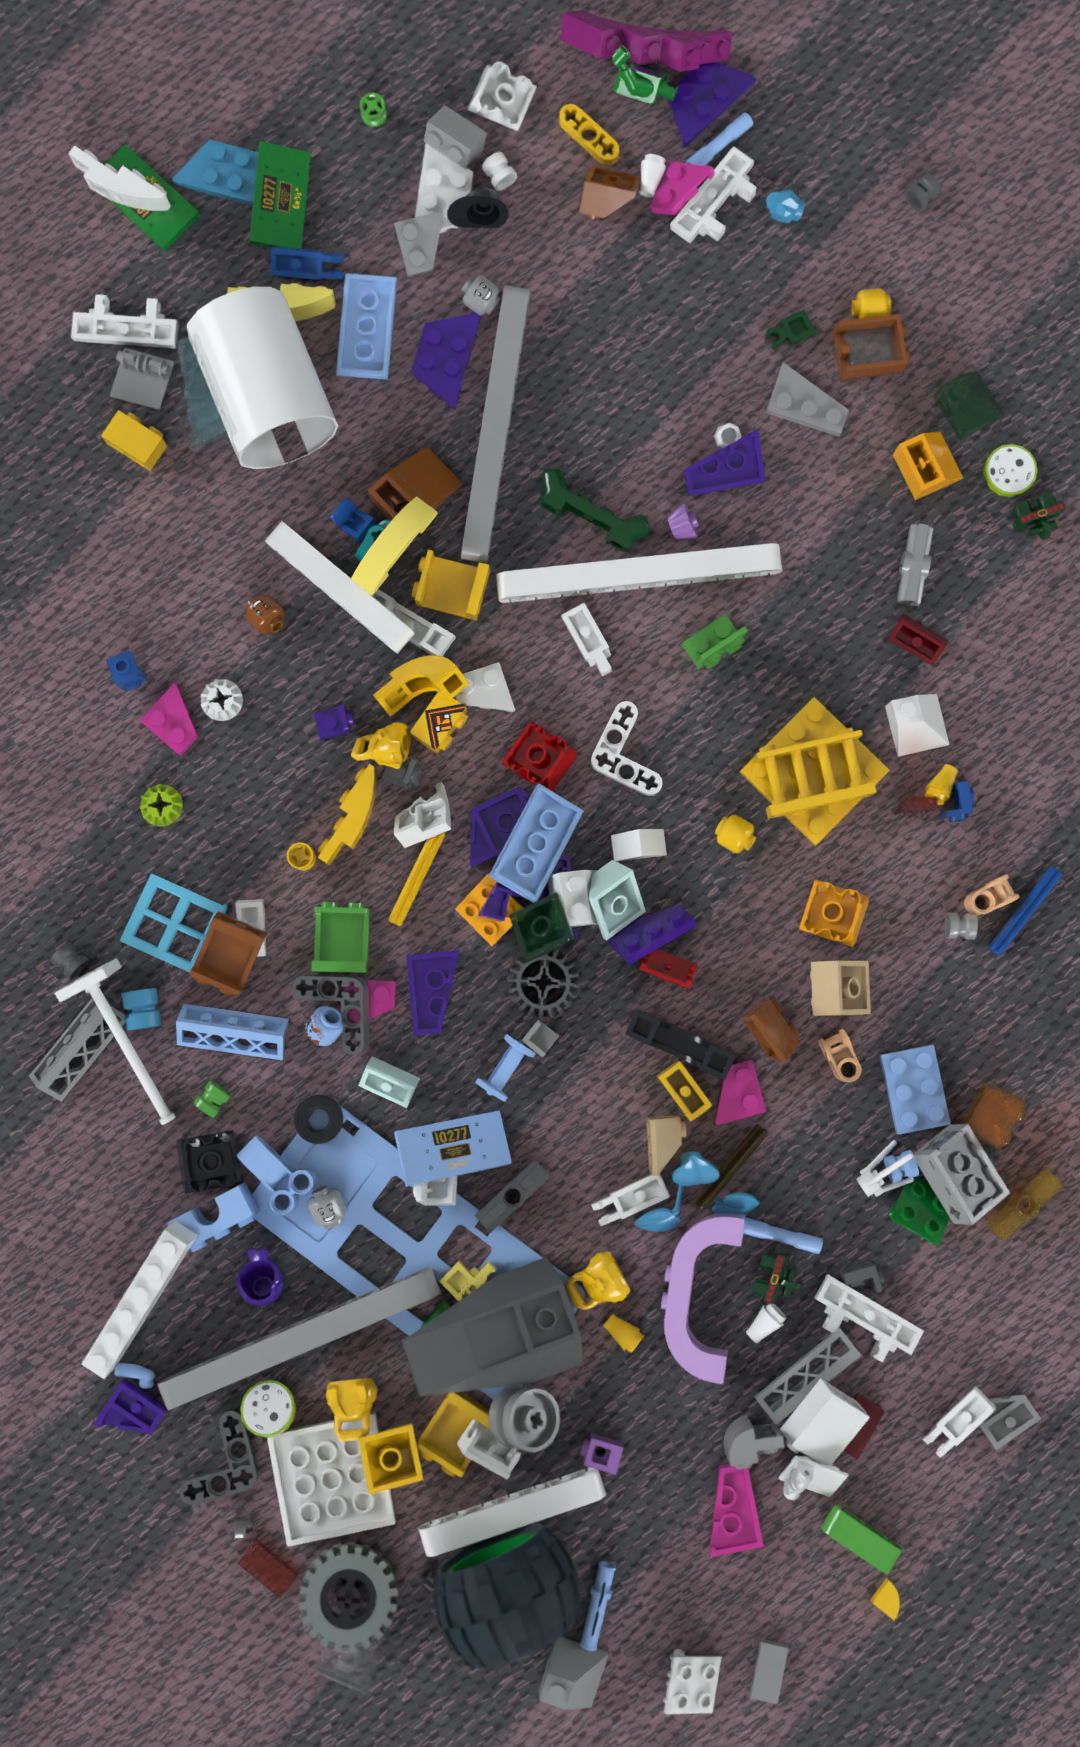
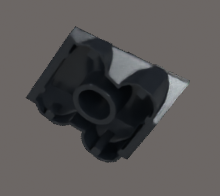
[177,1130,241,1194]

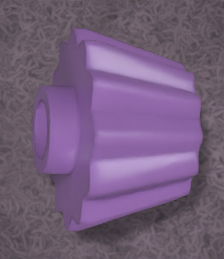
[668,503,699,540]

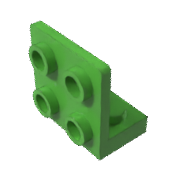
[681,614,748,670]

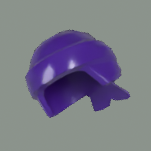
[236,1248,284,1306]

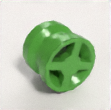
[360,93,387,127]

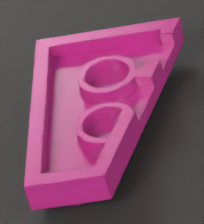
[709,1464,764,1557]

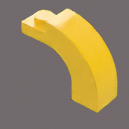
[373,655,469,717]

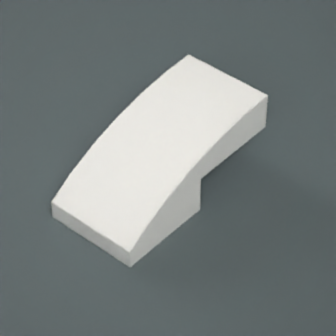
[235,899,266,957]

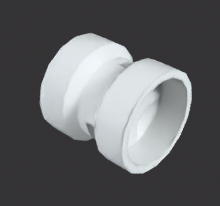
[482,152,517,191]

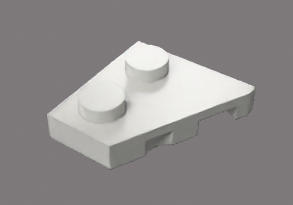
[455,662,515,712]

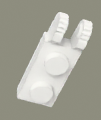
[591,1174,670,1226]
[923,1386,996,1458]

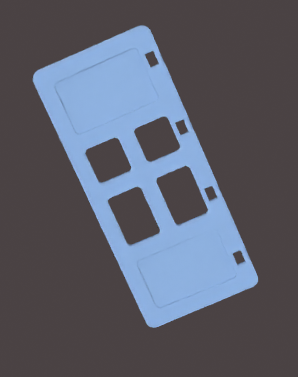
[252,1105,585,1400]

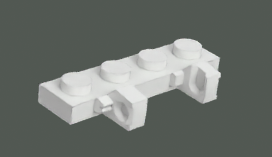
[670,146,757,243]
[71,294,179,349]
[814,1274,924,1362]

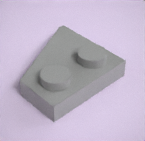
[979,1394,1041,1450]

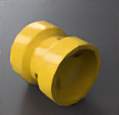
[287,842,317,871]

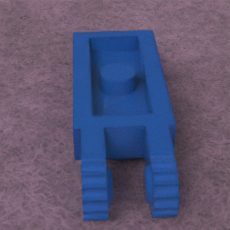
[271,246,344,280]

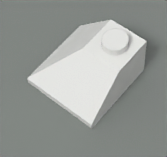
[885,694,950,757]

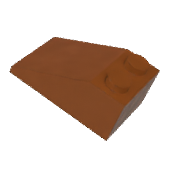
[740,998,801,1063]

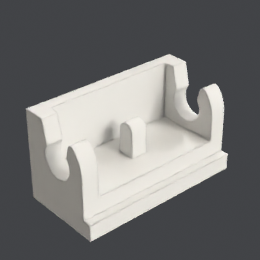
[457,1419,521,1480]

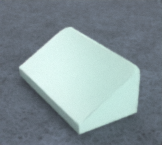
[358,1056,420,1108]

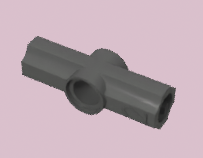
[474,1160,550,1233]

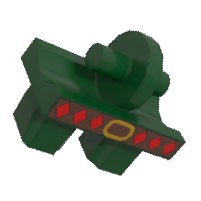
[1012,492,1066,540]
[752,1253,801,1305]

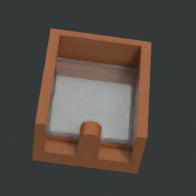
[832,314,910,382]

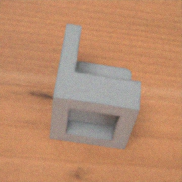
[522,1019,559,1057]

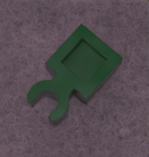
[765,310,815,350]

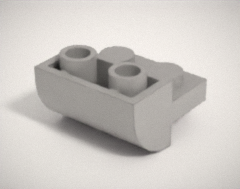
[724,1415,785,1469]

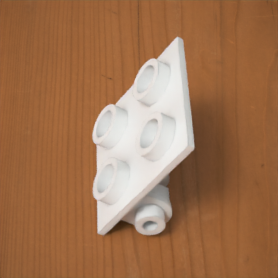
[778,1455,848,1500]
[663,1649,721,1714]

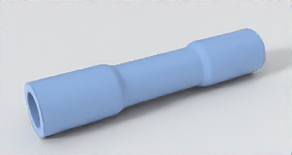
[686,112,753,165]
[743,1218,823,1254]

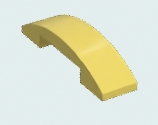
[351,496,438,596]

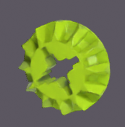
[139,784,183,827]

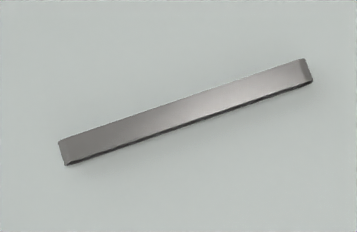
[461,285,531,563]
[157,1267,441,1410]

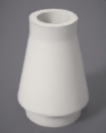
[639,154,666,197]
[746,1304,786,1343]

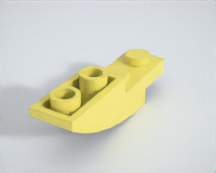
[227,283,336,321]

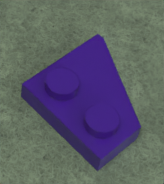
[94,1378,168,1434]

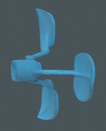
[634,1151,760,1232]

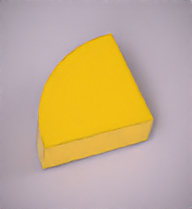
[870,1578,900,1620]

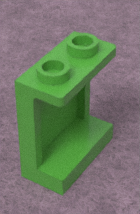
[311,902,370,973]

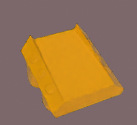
[799,880,869,947]

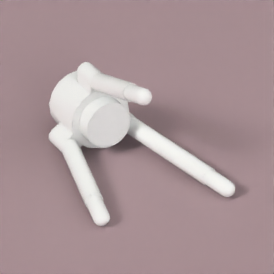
[856,1140,914,1197]

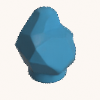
[766,189,805,223]

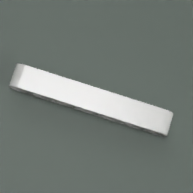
[265,521,415,654]
[418,1467,606,1557]

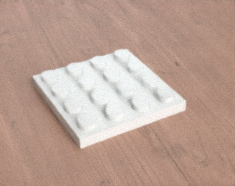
[267,1411,396,1547]

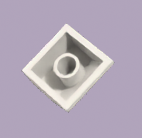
[548,870,598,929]

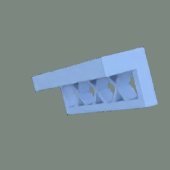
[176,1004,289,1060]

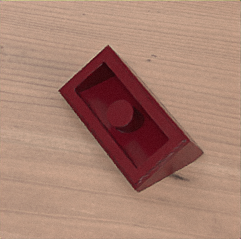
[888,614,948,666]
[844,1393,884,1459]

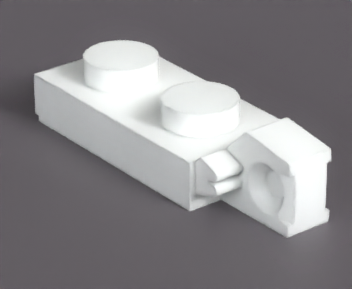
[561,603,612,676]

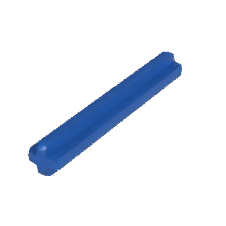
[988,867,1062,955]

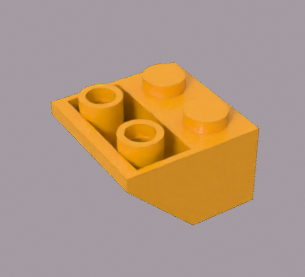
[893,432,963,500]

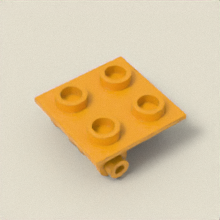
[455,873,526,946]

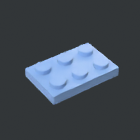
[880,1045,951,1135]

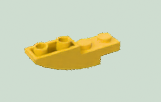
[318,764,377,866]

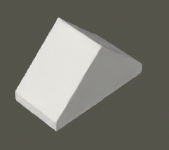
[611,829,667,861]

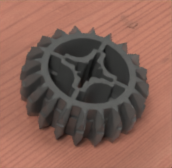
[507,946,580,1019]

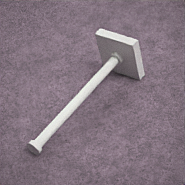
[55,958,176,1125]

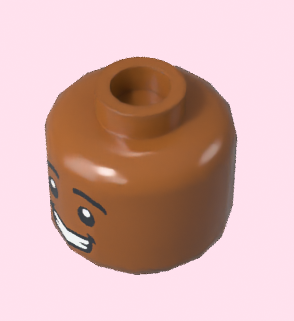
[246,595,285,634]

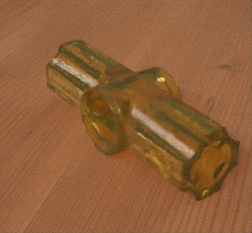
[986,1168,1063,1242]

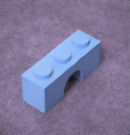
[167,1182,260,1253]

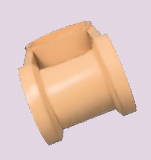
[964,874,1020,916]
[818,1029,862,1082]

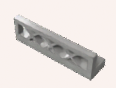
[29,997,126,1102]
[754,1328,861,1425]

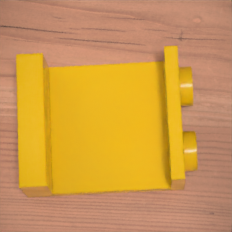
[412,550,490,621]

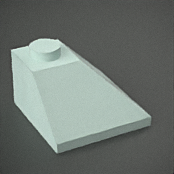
[589,860,646,941]

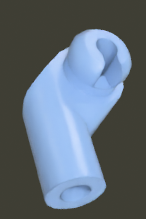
[115,1363,156,1389]

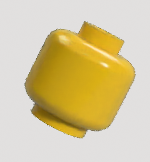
[851,288,891,319]
[715,814,756,854]

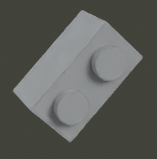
[424,105,487,169]

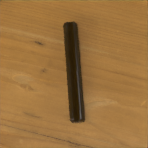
[692,1124,768,1212]

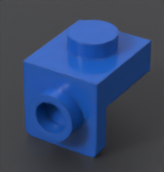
[330,498,378,544]
[106,651,147,691]
[940,781,975,823]

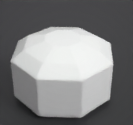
[714,423,742,448]

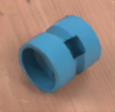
[121,988,162,1031]

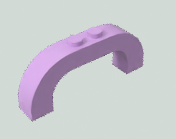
[661,1213,746,1384]

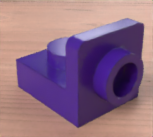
[314,704,354,740]

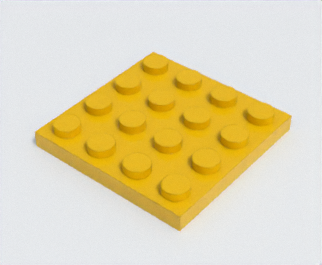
[740,697,890,846]

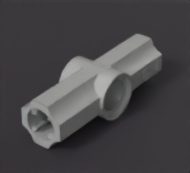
[897,523,933,607]

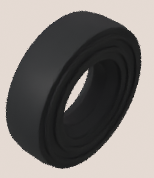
[294,1095,343,1144]

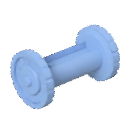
[475,1034,536,1102]

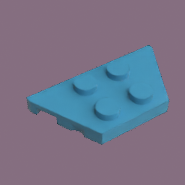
[172,139,258,206]

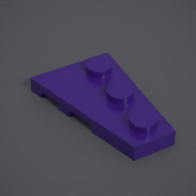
[406,950,460,1035]

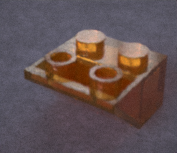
[961,1083,1026,1150]

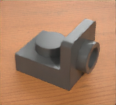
[839,1261,884,1293]

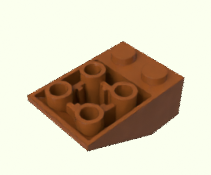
[367,447,463,520]

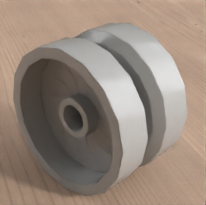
[488,1385,560,1452]

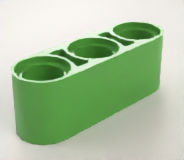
[821,1504,903,1574]

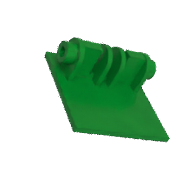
[888,1176,950,1246]

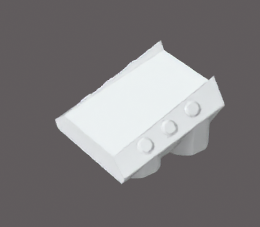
[468,62,537,131]

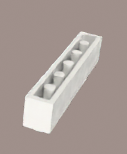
[82,1220,198,1379]

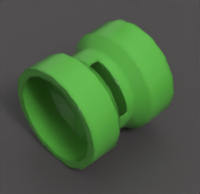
[193,1080,231,1118]

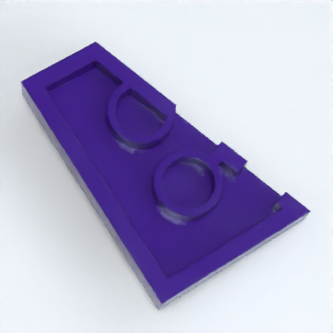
[683,429,766,496]
[599,905,696,965]

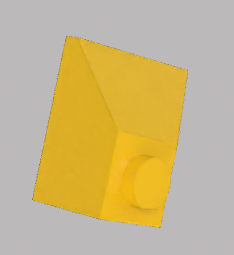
[358,1423,423,1495]

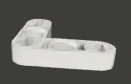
[591,701,662,796]

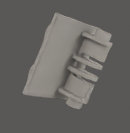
[110,348,175,411]

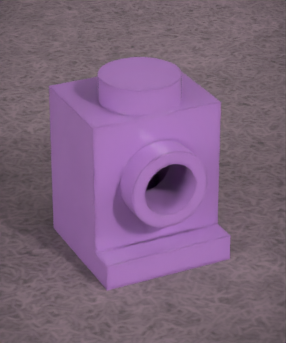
[580,1433,623,1475]

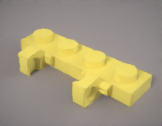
[439,1260,497,1301]

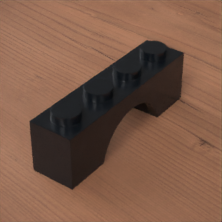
[625,1009,736,1080]

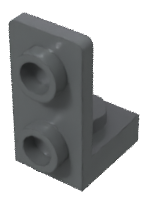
[381,758,423,791]

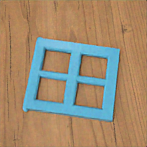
[120,873,228,973]

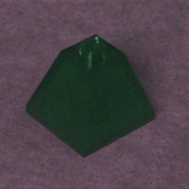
[933,371,1004,441]
[509,892,575,963]

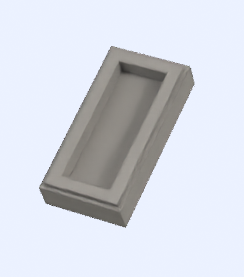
[749,1639,789,1704]

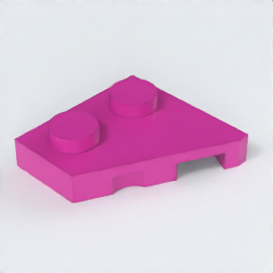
[649,161,715,216]
[140,683,199,756]
[715,1060,766,1125]

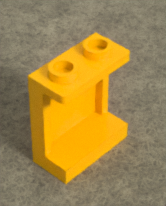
[416,1391,490,1478]

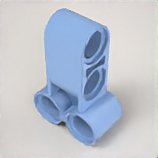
[237,1135,317,1215]

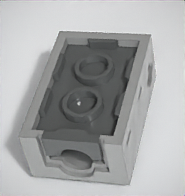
[913,1124,1010,1225]

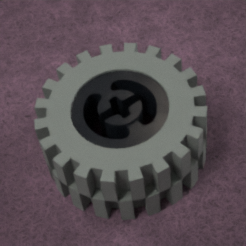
[299,1541,398,1653]

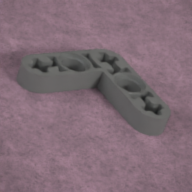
[292,974,370,1055]
[179,1408,259,1505]

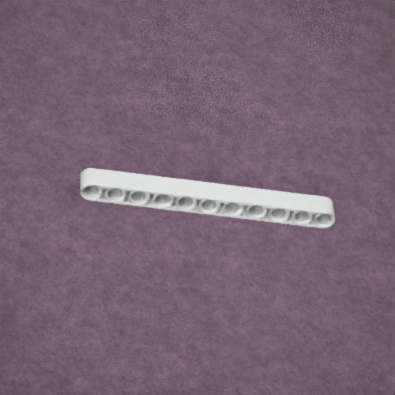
[496,543,782,603]

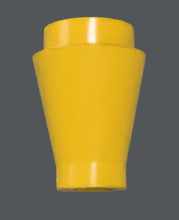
[925,764,958,805]
[603,1314,644,1353]

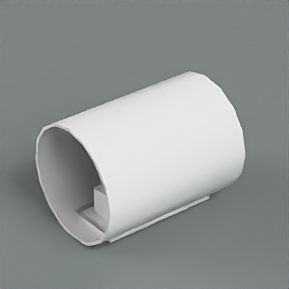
[187,287,338,469]

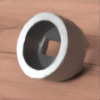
[234,1516,254,1541]

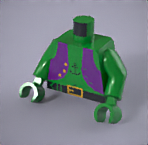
[612,45,678,104]

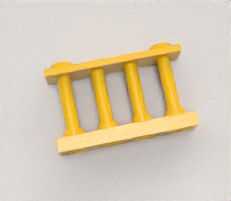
[753,728,877,819]

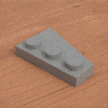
[766,363,849,437]

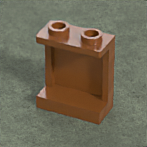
[189,911,267,996]

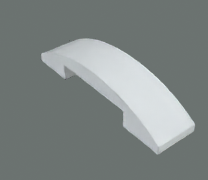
[371,589,456,657]

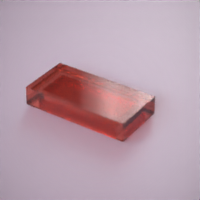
[899,796,937,814]
[237,1538,299,1598]

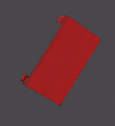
[638,949,698,989]

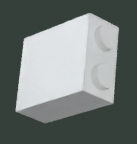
[780,1379,870,1465]

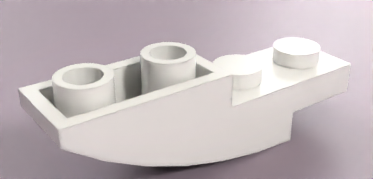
[68,145,171,211]

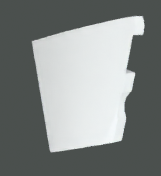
[394,782,451,848]

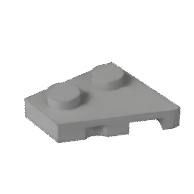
[394,211,443,277]

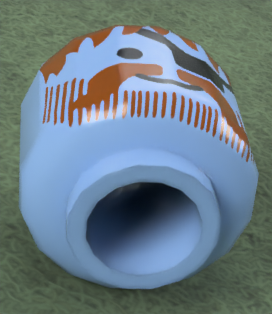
[305,1006,343,1046]

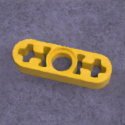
[559,104,619,166]

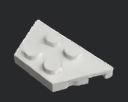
[415,143,474,233]

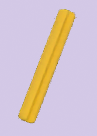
[389,832,445,926]

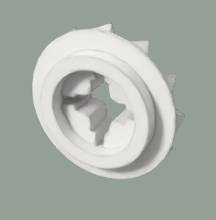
[200,679,243,721]

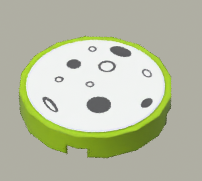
[983,444,1038,498]
[240,1380,296,1438]

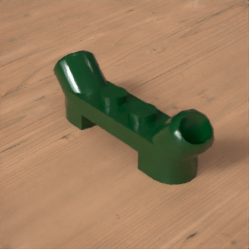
[538,469,650,553]

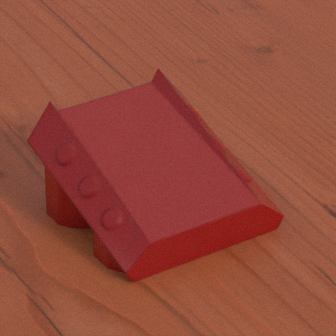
[502,721,577,792]

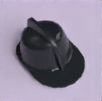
[447,187,509,228]

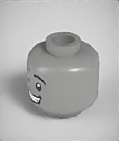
[461,275,501,316]
[307,1186,347,1229]

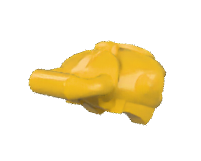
[351,722,411,769]
[565,1251,630,1310]
[325,1378,378,1442]

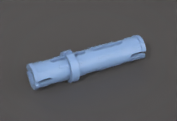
[580,1561,616,1651]

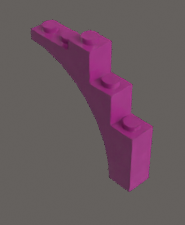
[560,10,733,72]

